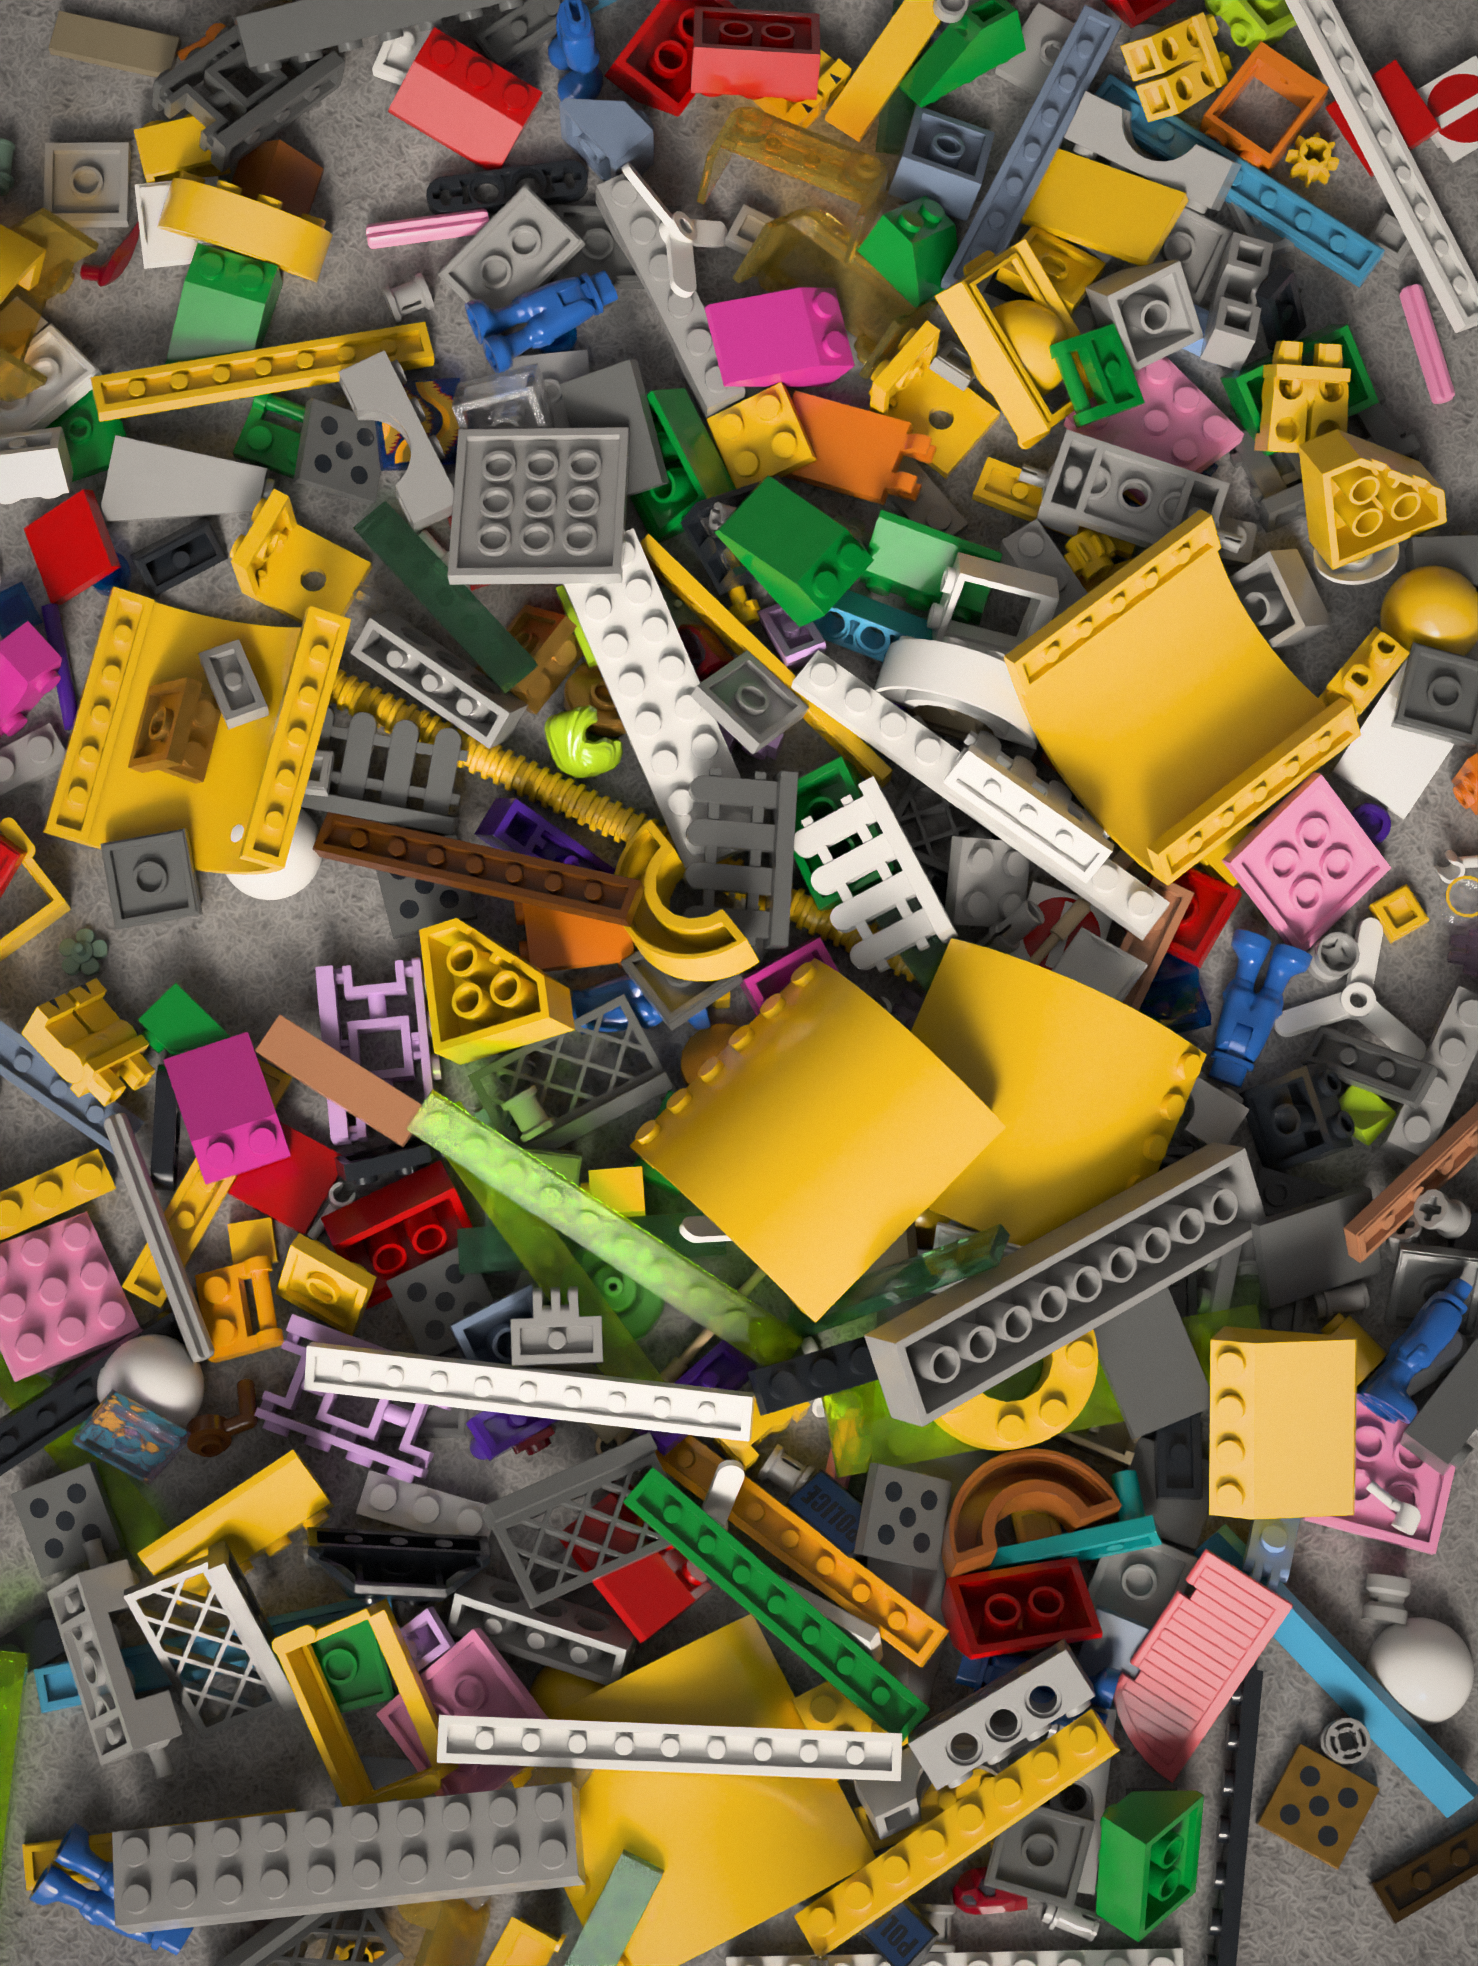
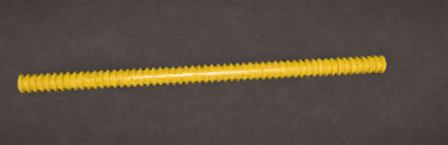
[328,669,942,988]

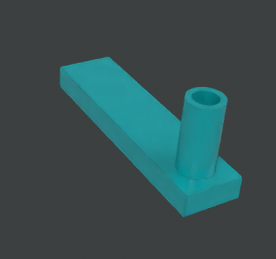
[980,1470,1163,1572]

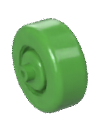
[560,1237,667,1346]

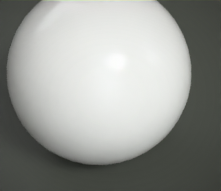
[226,808,322,900]
[97,1334,205,1436]
[1366,1617,1474,1726]

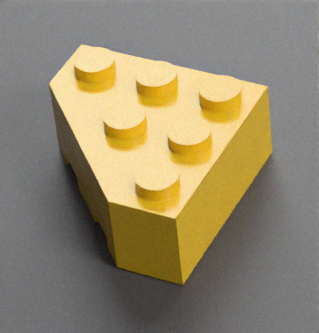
[1298,429,1447,570]
[419,918,575,1065]

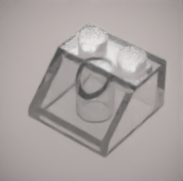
[452,363,555,429]

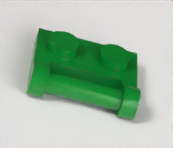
[1049,323,1145,428]
[233,393,306,479]

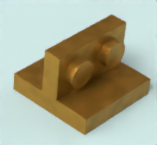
[475,605,583,715]
[128,677,221,784]

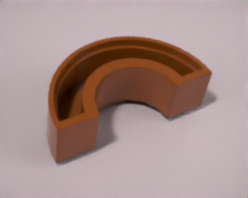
[941,1449,1121,1578]

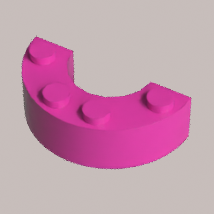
[0,621,62,737]

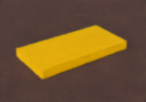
[1020,149,1188,266]

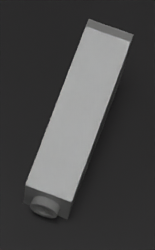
[100,435,276,523]

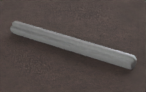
[104,1113,215,1362]

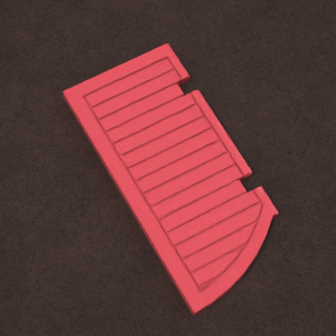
[1113,1549,1293,1783]

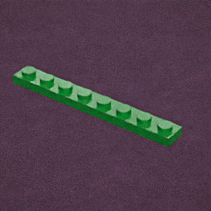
[623,1467,930,1742]

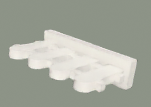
[943,730,1114,884]
[794,776,959,973]

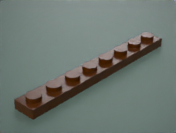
[312,812,645,927]

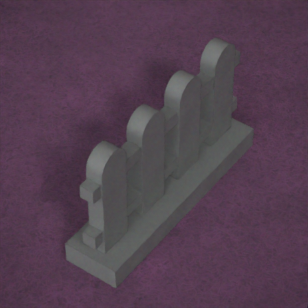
[1230,390,1421,534]
[301,706,469,835]
[681,767,798,951]

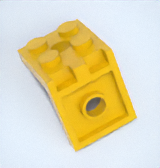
[869,320,1000,479]
[230,489,373,624]

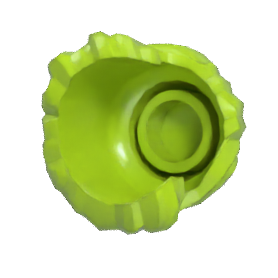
[544,705,623,778]

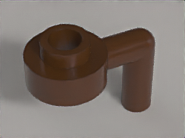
[186,1379,258,1457]

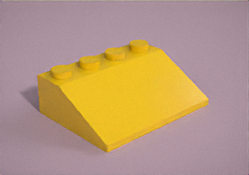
[1209,1326,1358,1519]
[137,1450,334,1608]

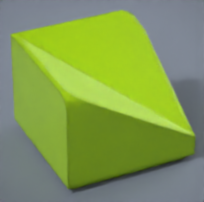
[1338,1085,1396,1147]

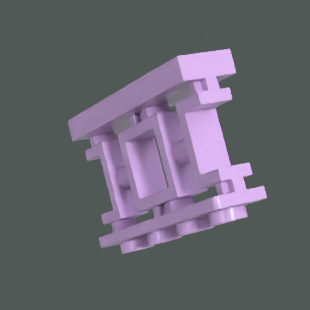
[315,957,446,1146]
[254,1314,452,1484]

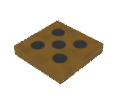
[1256,1743,1380,1869]

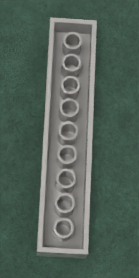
[864,1142,1266,1427]
[112,1782,586,1934]

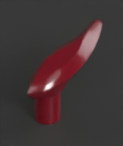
[80,221,140,287]

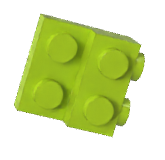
[1205,0,1297,53]

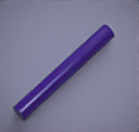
[41,604,78,730]

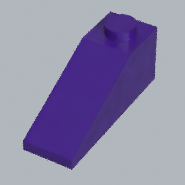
[474,798,616,874]

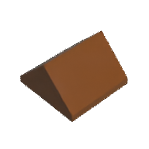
[231,139,324,218]

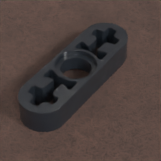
[151,1064,181,1191]

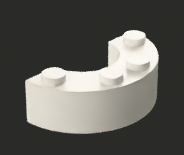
[874,636,1039,749]

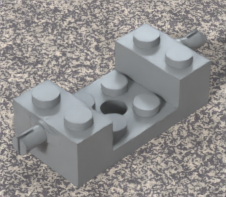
[1018,430,1243,554]
[47,1538,183,1780]

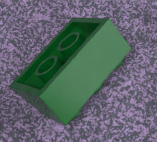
[1220,324,1379,456]
[630,388,736,543]
[860,509,1003,625]
[793,756,903,911]
[1095,1790,1204,1942]

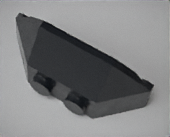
[307,1527,491,1606]

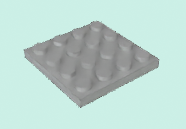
[447,427,630,585]

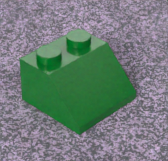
[857,195,958,309]

